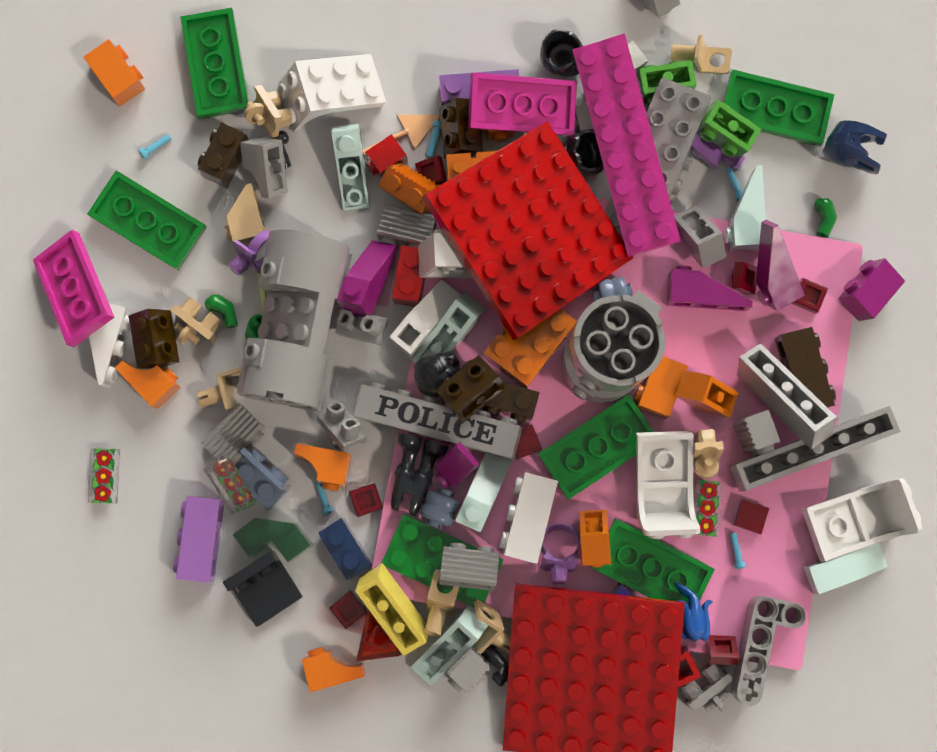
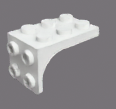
[277,54,386,131]
[636,431,700,539]
[801,478,923,562]

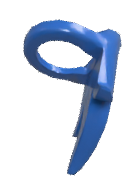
[675,582,713,642]

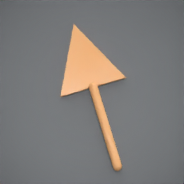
[362,115,440,155]

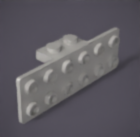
[605,78,711,237]

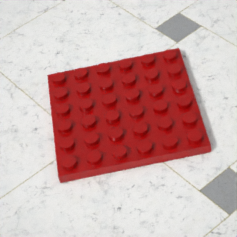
[421,121,634,340]
[502,583,685,752]

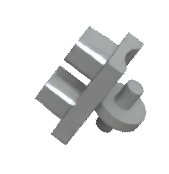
[335,309,389,346]
[317,401,367,452]
[680,663,733,713]

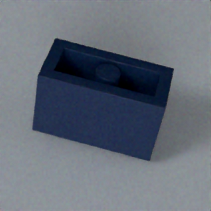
[318,518,372,580]

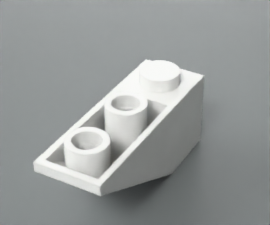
[389,280,461,358]
[89,303,133,388]

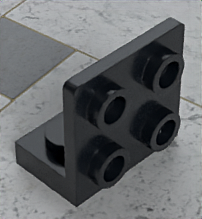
[222,551,303,627]

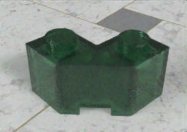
[233,518,314,562]

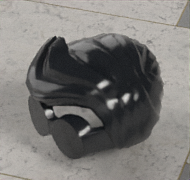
[540,29,583,77]
[564,130,604,176]
[414,351,461,398]

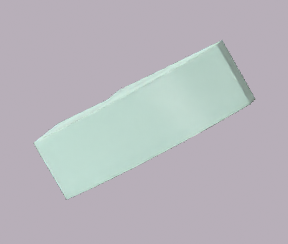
[804,542,888,594]

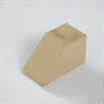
[224,183,265,246]

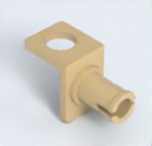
[671,35,732,74]
[197,367,242,410]
[424,569,459,637]
[474,599,511,654]

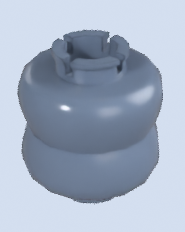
[593,277,633,302]
[420,487,459,530]

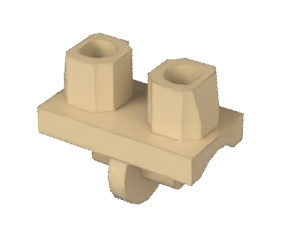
[244,85,292,138]
[170,297,222,345]
[693,429,724,479]

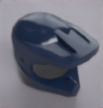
[822,120,887,175]

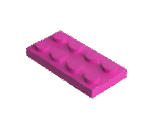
[468,72,577,136]
[33,229,115,348]

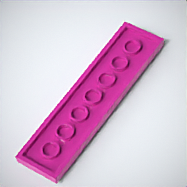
[573,33,681,257]

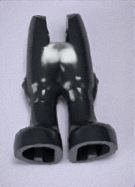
[391,433,449,516]

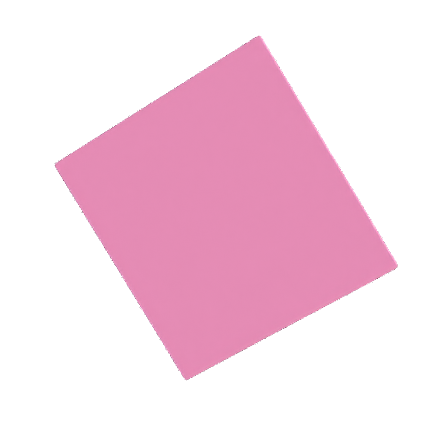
[372,173,863,670]

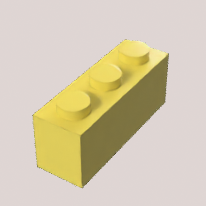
[355,563,428,656]

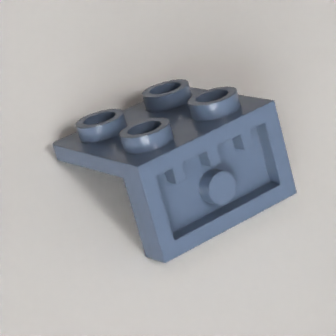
[229,447,291,511]

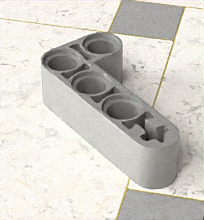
[731,595,806,706]

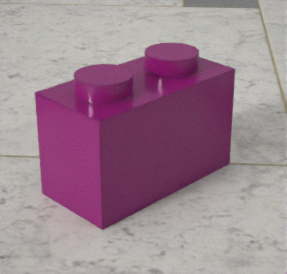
[838,258,905,321]

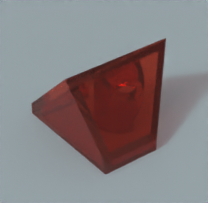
[356,609,402,662]

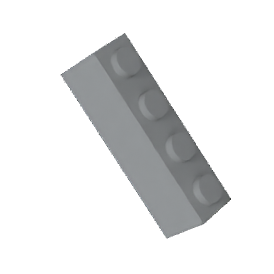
[737,343,837,449]

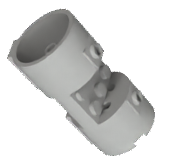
[237,230,352,411]
[561,290,666,404]

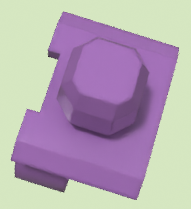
[229,230,271,275]
[540,523,580,585]

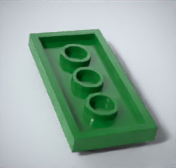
[180,7,249,119]
[723,69,835,147]
[87,170,207,271]
[538,394,654,500]
[381,514,504,608]
[590,518,715,606]

